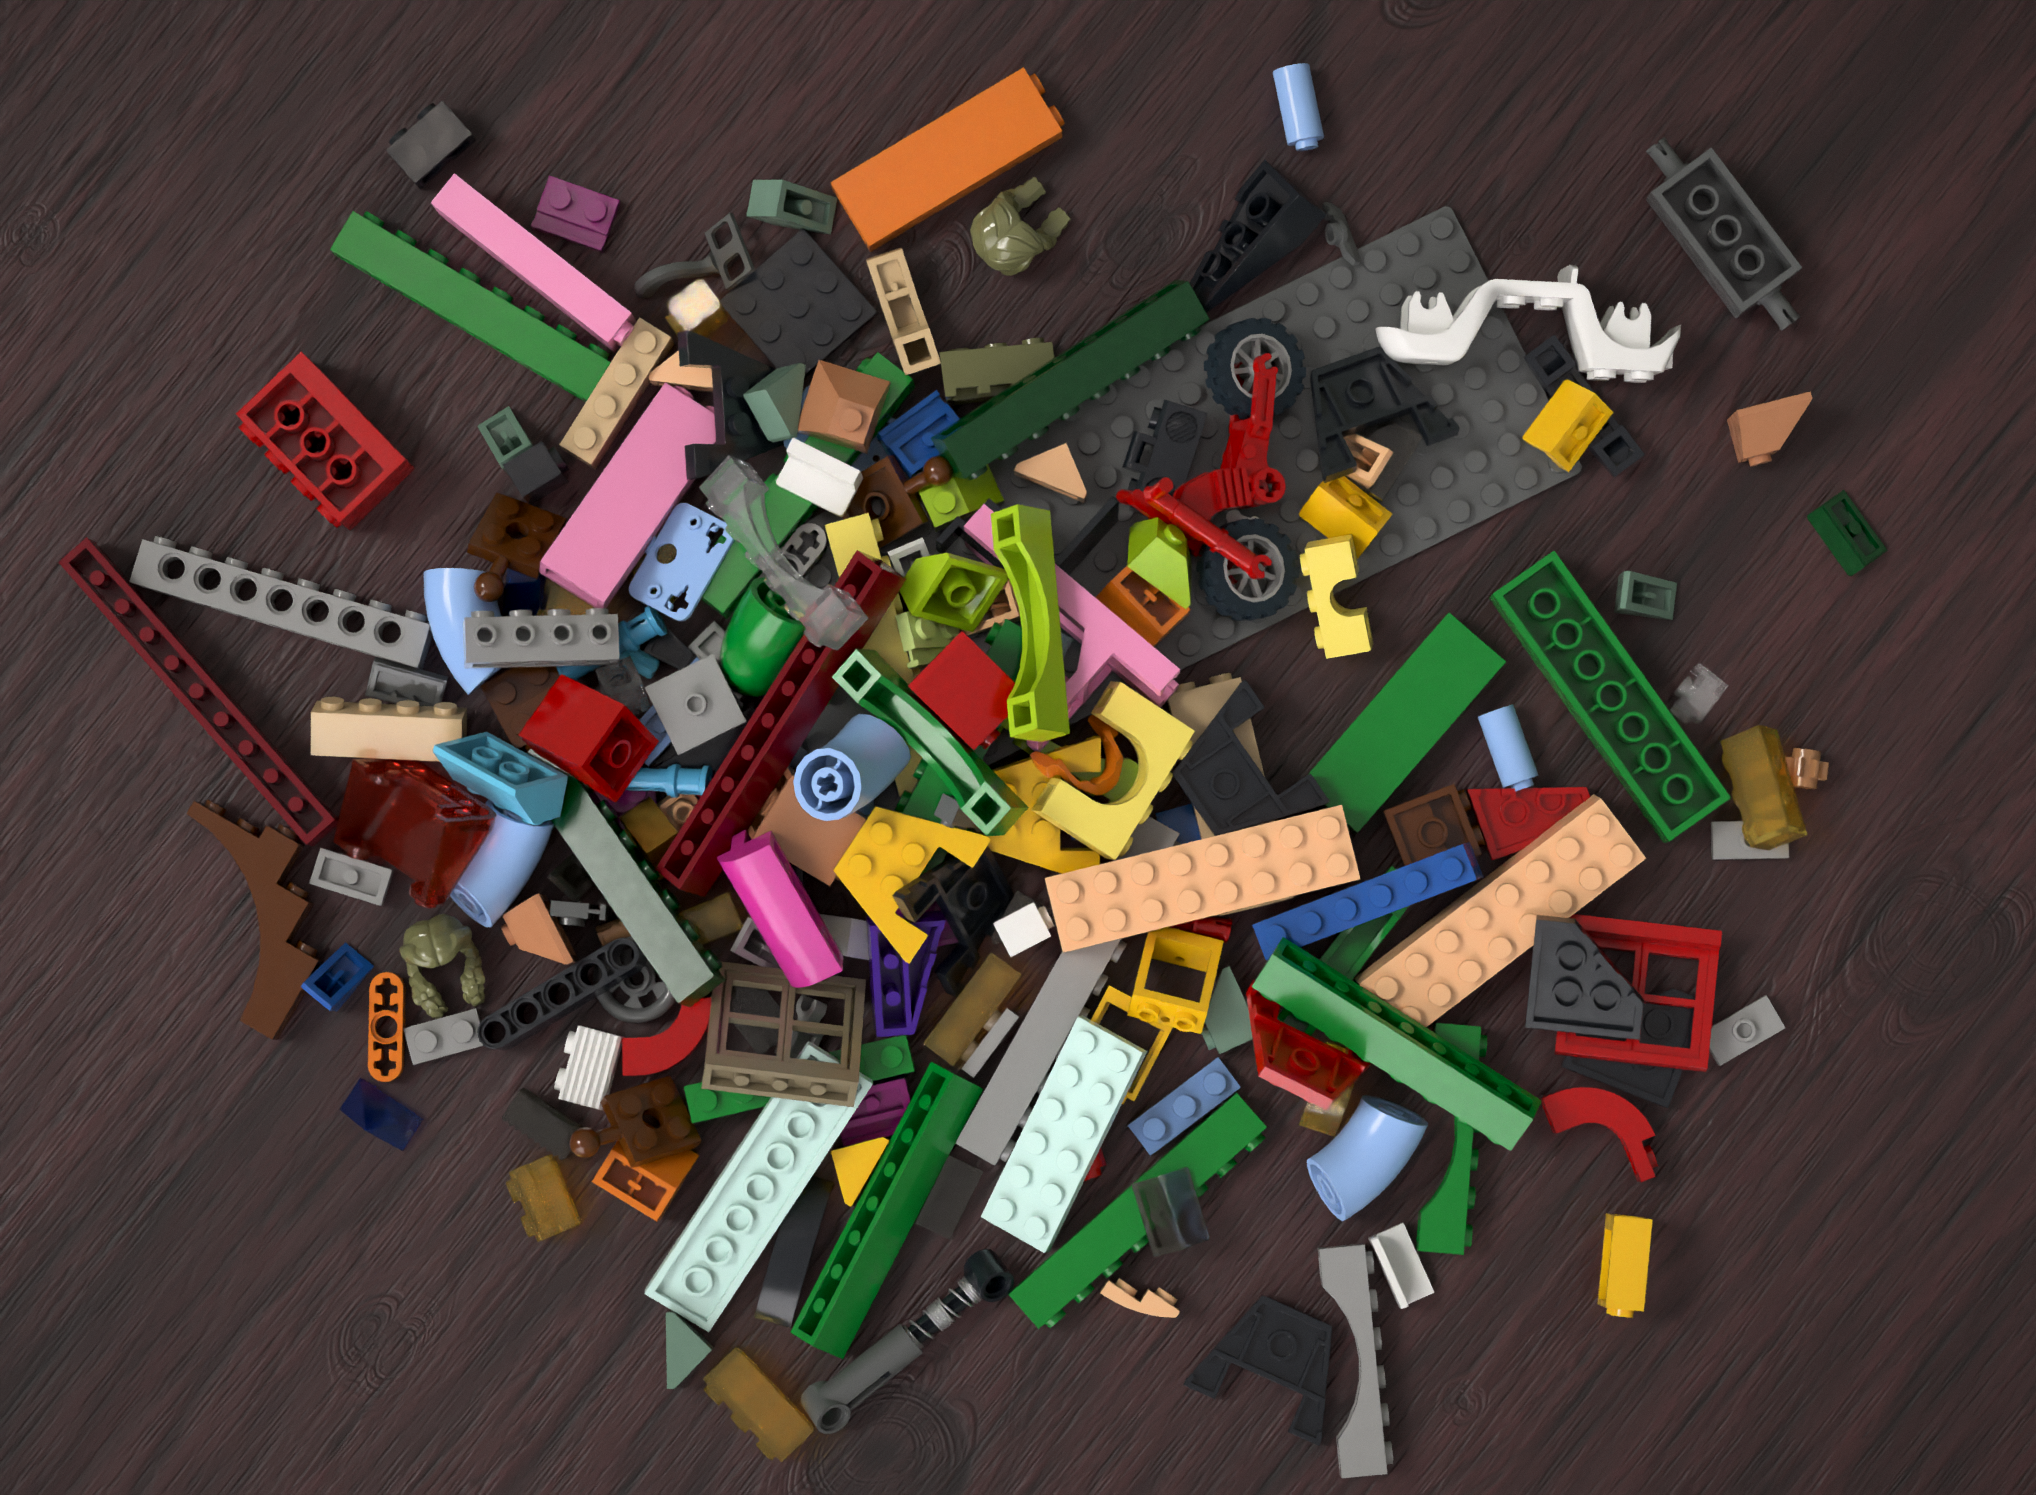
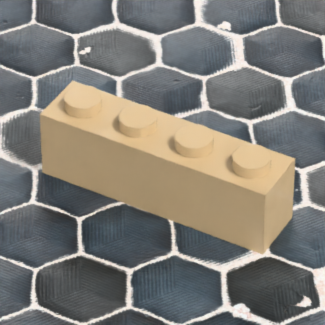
[559,317,675,470]
[311,697,467,762]

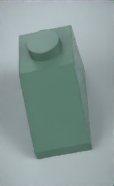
[747,180,837,234]
[1201,966,1253,1054]

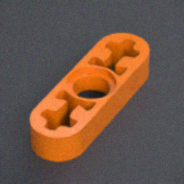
[368,972,406,1082]

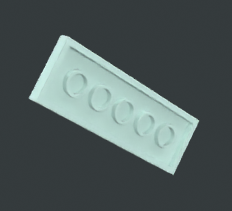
[981,1015,1147,1253]

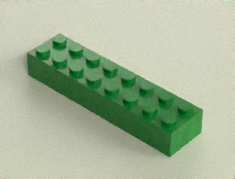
[1489,551,1731,843]

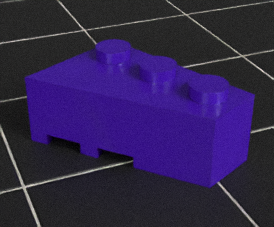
[866,910,946,1037]

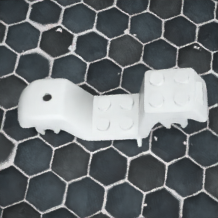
[1375,265,1681,383]

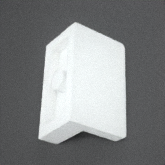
[776,438,863,517]
[1368,1222,1435,1309]

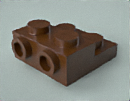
[480,666,560,752]
[1383,784,1485,866]

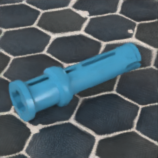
[556,606,668,681]
[626,764,713,798]

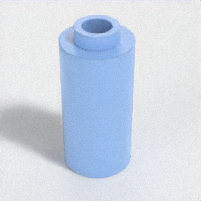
[1273,63,1324,151]
[1478,704,1539,791]

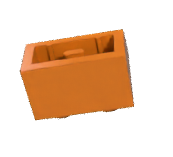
[1095,566,1191,647]
[592,1121,700,1222]

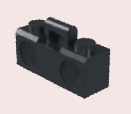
[1122,400,1208,516]

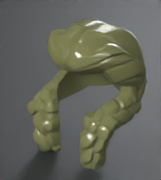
[970,177,1071,276]
[399,914,485,1019]

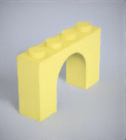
[1031,681,1195,860]

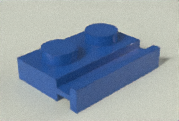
[876,390,960,478]

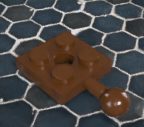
[842,454,953,550]
[467,492,566,602]
[569,1075,702,1168]

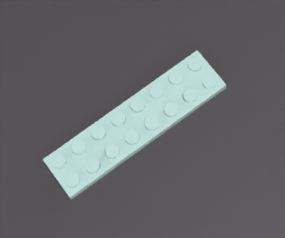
[644,1041,873,1332]

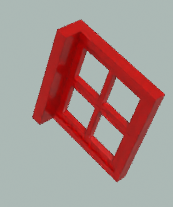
[1554,914,1722,1072]

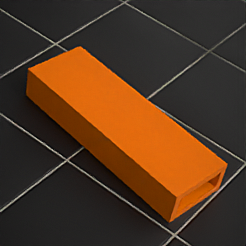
[830,67,1065,252]

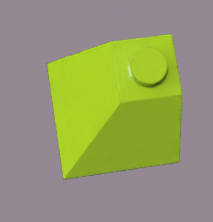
[918,464,1005,532]
[1127,517,1192,609]
[900,553,1009,632]

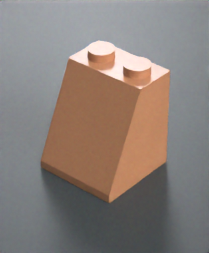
[747,766,867,886]

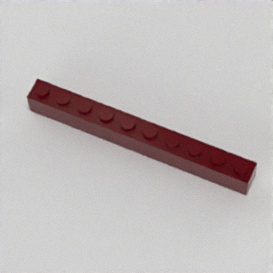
[58,537,341,847]
[655,550,906,897]

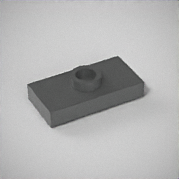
[365,657,448,707]

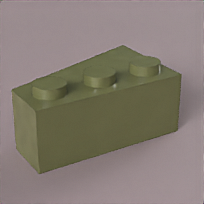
[939,338,1054,406]

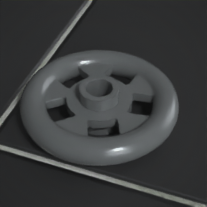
[593,936,675,1024]

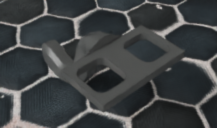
[634,213,755,299]

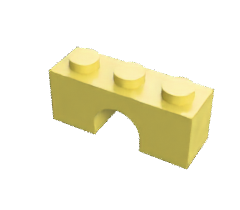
[1300,534,1374,659]

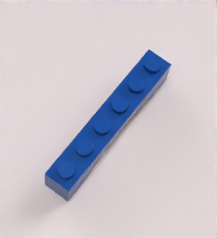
[1252,842,1483,960]

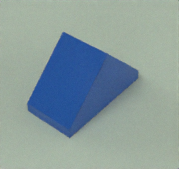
[301,942,374,1012]

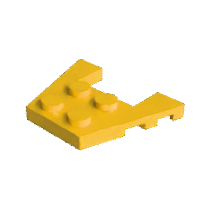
[988,736,1101,874]
[833,806,991,964]

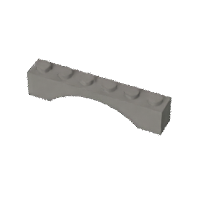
[1317,1243,1393,1478]

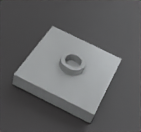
[645,654,747,756]

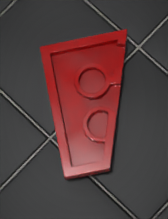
[1466,787,1590,861]

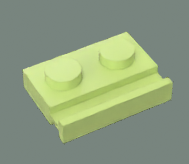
[895,611,960,669]

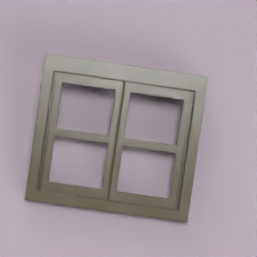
[701,961,866,1107]

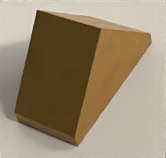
[618,797,678,880]

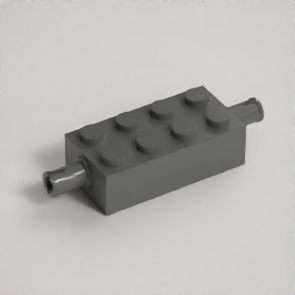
[1646,137,1802,331]

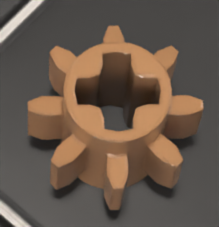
[1781,748,1829,790]

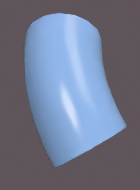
[424,568,502,695]
[793,714,911,821]
[440,800,554,927]
[1307,1095,1428,1221]

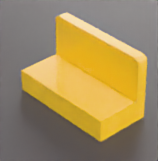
[1522,379,1613,472]
[1299,476,1393,559]

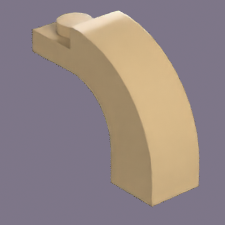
[866,248,941,375]

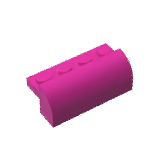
[717,830,843,988]

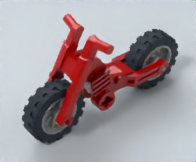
[1116,318,1306,621]

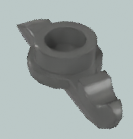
[1322,202,1361,266]

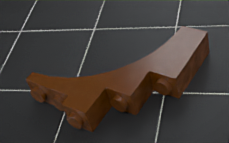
[186,799,324,1040]

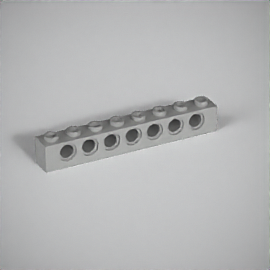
[129,536,433,670]

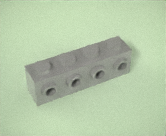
[463,608,620,669]

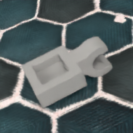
[774,994,827,1058]

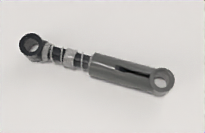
[801,1249,1014,1434]

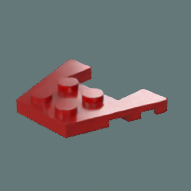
[1246,980,1372,1110]

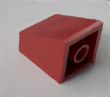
[908,631,1015,750]
[518,674,659,803]

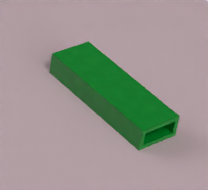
[1309,613,1506,835]

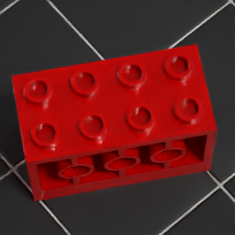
[236,351,415,531]

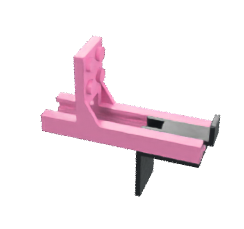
[935,496,1180,752]

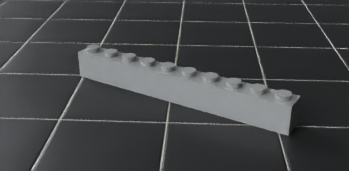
[955,817,1181,1165]

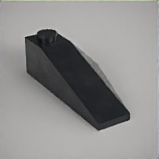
[1190,160,1326,313]

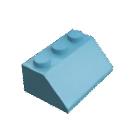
[433,732,568,825]

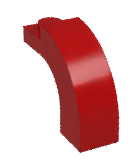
[622,998,711,1076]
[1539,1087,1658,1182]

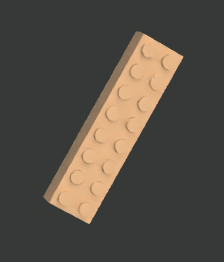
[1354,794,1646,1027]
[1045,805,1360,953]

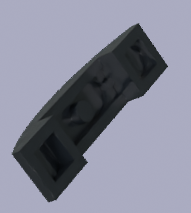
[1524,335,1645,477]
[754,1176,834,1328]

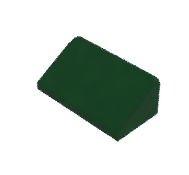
[1807,490,1888,576]

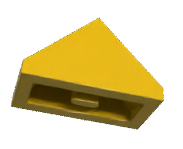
[831,1137,890,1207]

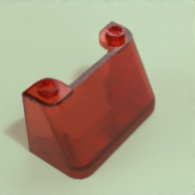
[333,758,496,908]

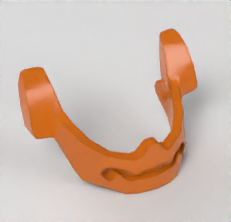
[1030,715,1123,795]

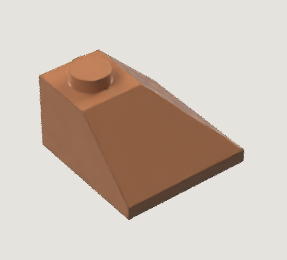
[798,360,891,454]
[1727,391,1812,467]
[501,893,580,966]

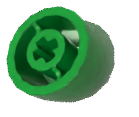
[719,577,814,697]

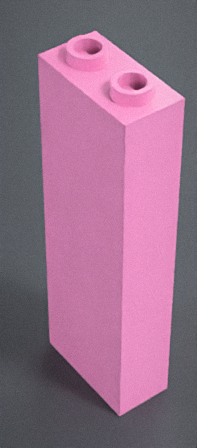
[431,173,637,353]
[539,382,716,608]

